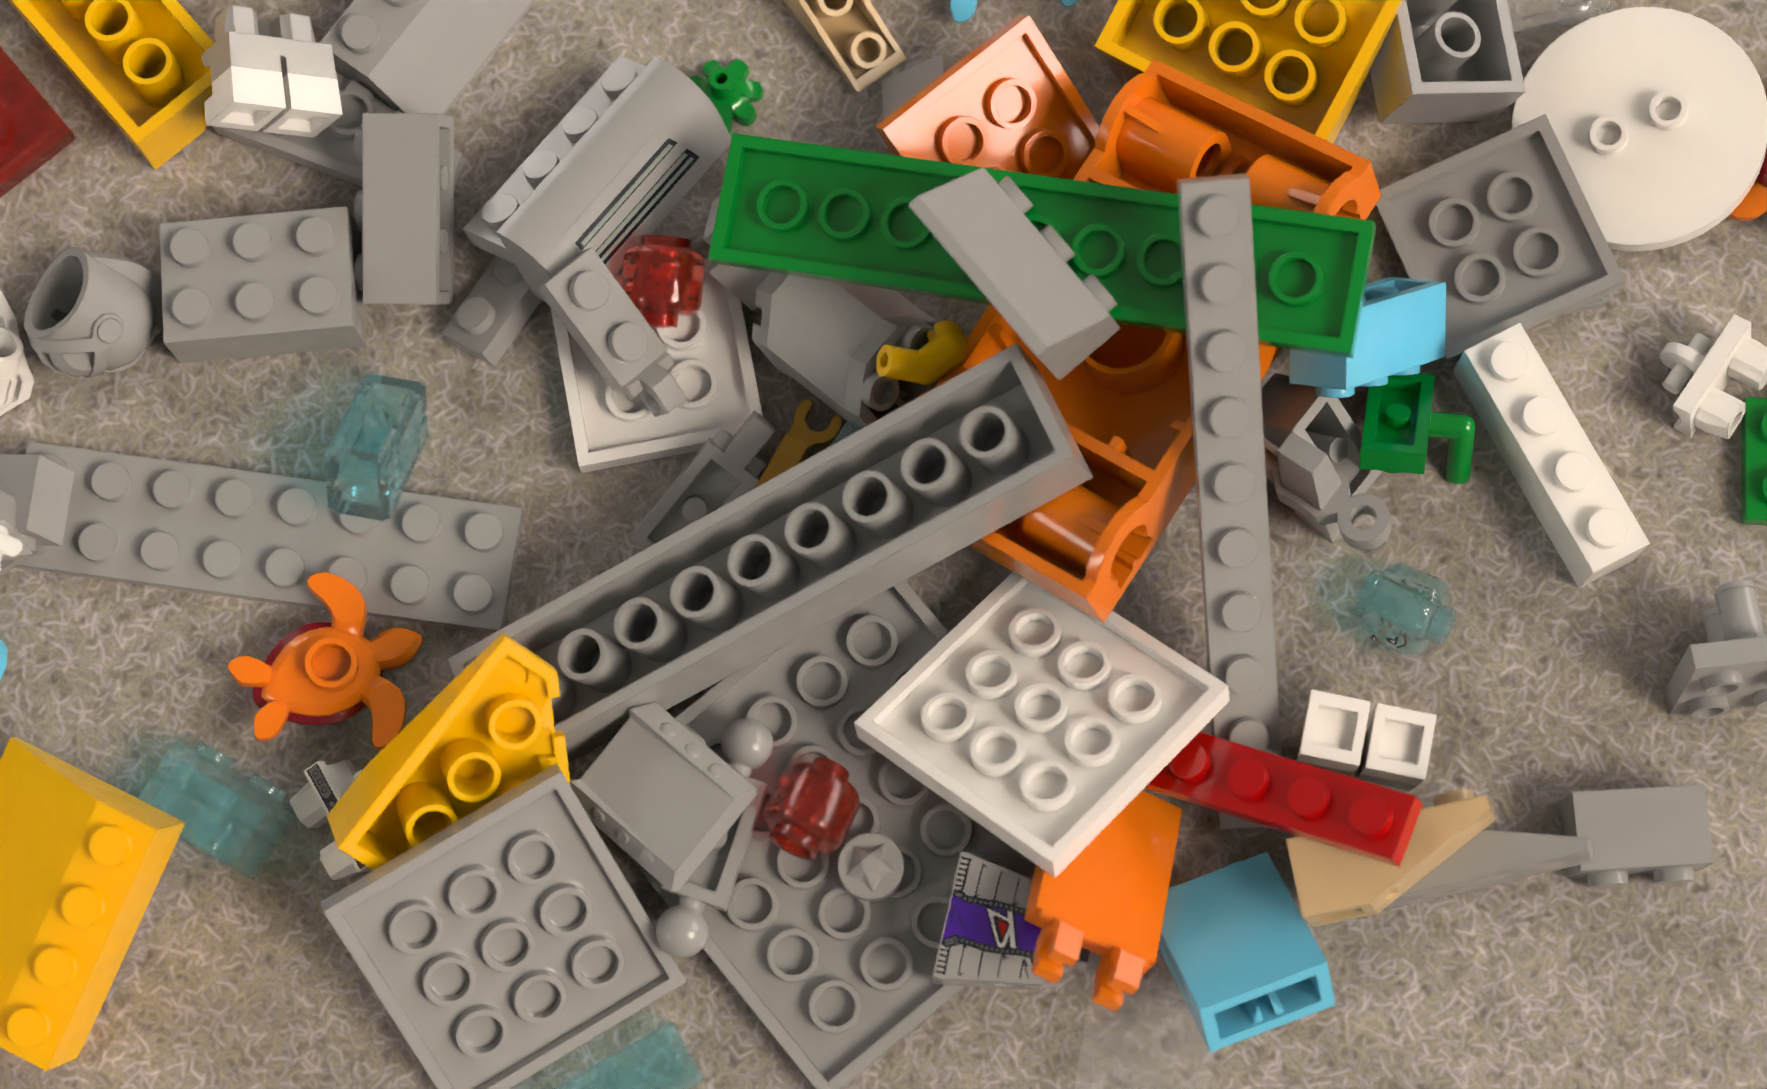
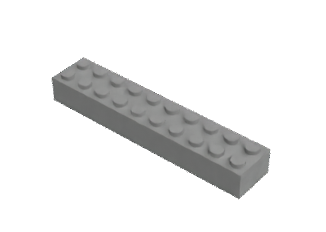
[447,343,1093,763]

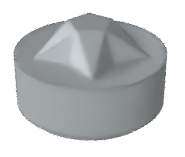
[838,833,904,902]

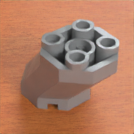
[752,272,940,430]

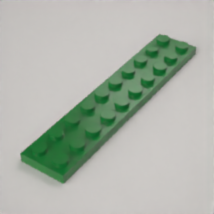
[708,133,1376,358]

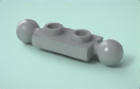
[656,718,773,958]

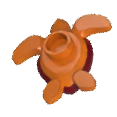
[228,572,423,750]

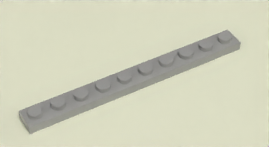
[1177,174,1282,830]

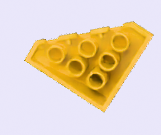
[327,632,570,870]

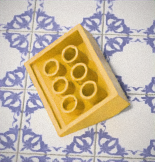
[1094,0,1403,143]
[0,737,186,1071]

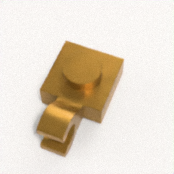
[755,399,842,488]

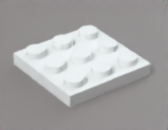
[551,258,763,473]

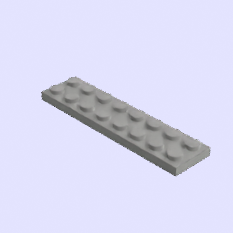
[13,441,525,633]

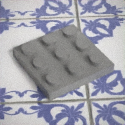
[1375,114,1625,365]

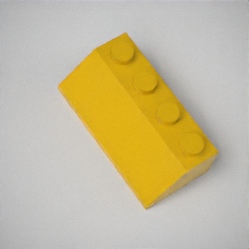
[8,0,214,170]

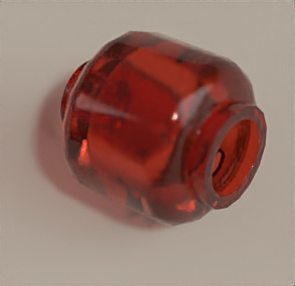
[621,234,705,328]
[763,757,861,860]

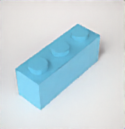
[1290,277,1446,398]

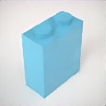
[1158,852,1336,1053]

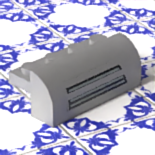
[463,56,731,302]

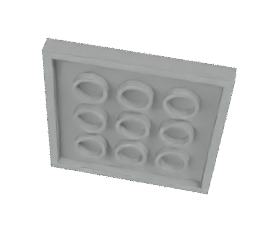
[321,763,687,1089]

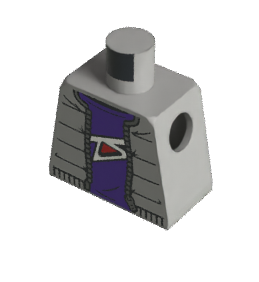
[932,852,1090,990]

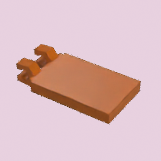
[1024,790,1182,1012]

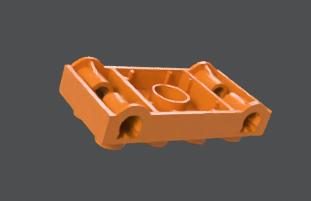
[917,59,1381,623]

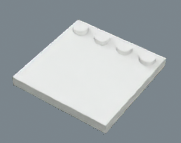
[854,572,1230,878]

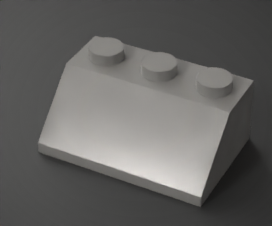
[319,0,536,115]
[908,167,1120,381]

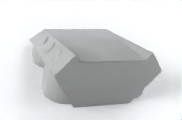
[571,702,757,892]

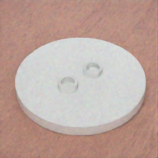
[1512,7,1767,251]

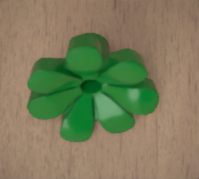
[689,59,764,133]

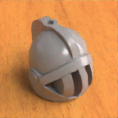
[24,246,163,378]

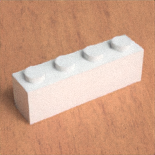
[1453,323,1650,588]

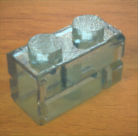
[324,373,428,521]
[138,741,296,880]

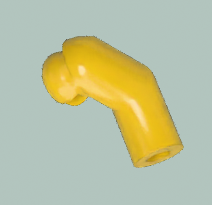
[876,320,968,385]

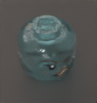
[1355,562,1457,657]

